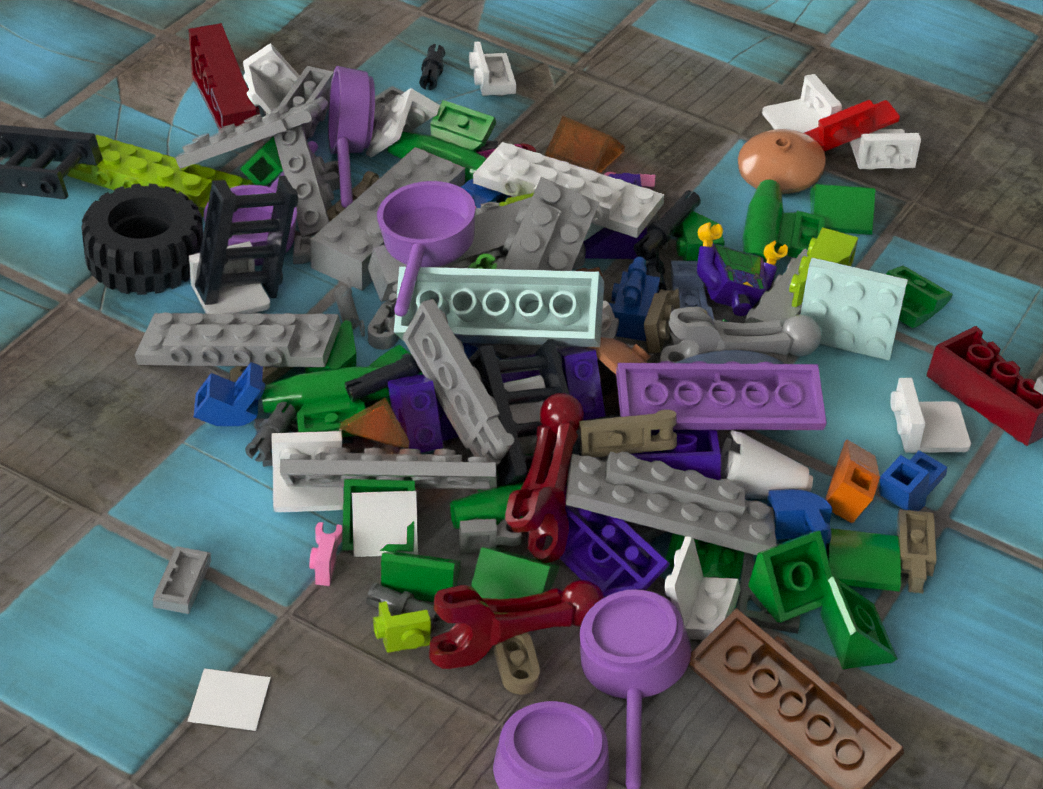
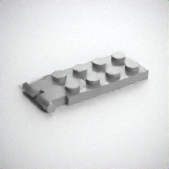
[175,97,328,169]
[402,299,514,467]

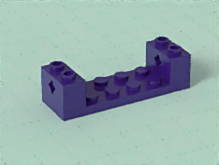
[387,346,605,453]

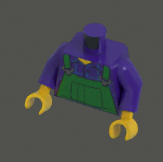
[697,222,788,316]

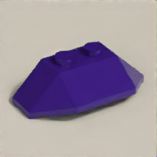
[560,505,670,597]

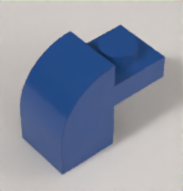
[194,362,265,426]
[879,450,947,511]
[767,489,832,549]

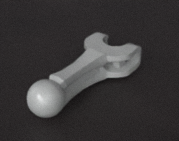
[659,307,821,363]

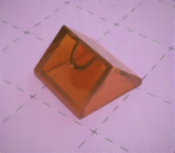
[545,116,625,173]
[337,398,410,449]

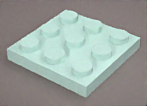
[800,258,908,360]

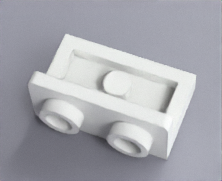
[469,42,516,96]

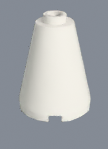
[720,430,813,500]

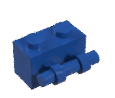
[609,257,660,341]

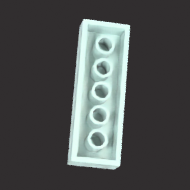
[394,267,604,347]

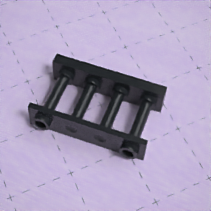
[0,125,103,199]
[195,176,298,305]
[468,339,581,486]

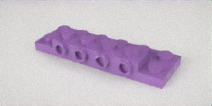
[616,361,827,430]

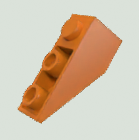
[825,439,880,523]

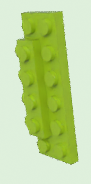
[67,135,254,217]

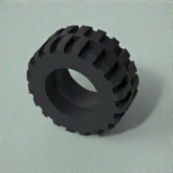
[81,184,203,295]

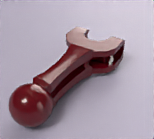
[505,393,584,563]
[429,580,605,669]

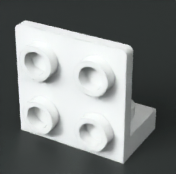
[243,43,300,116]
[366,88,440,157]
[850,129,921,170]
[272,431,344,512]
[665,536,741,640]

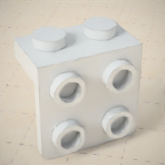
[762,74,842,133]
[189,241,270,314]
[890,378,971,453]

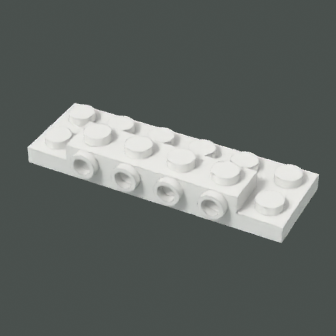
[473,142,664,238]

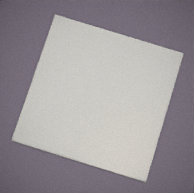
[352,491,418,557]
[187,668,271,731]

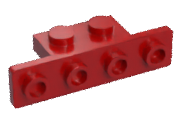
[804,100,900,152]

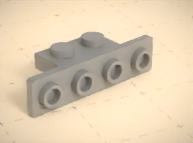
[274,124,334,237]

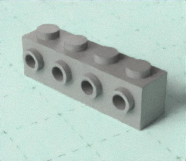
[263,66,334,144]

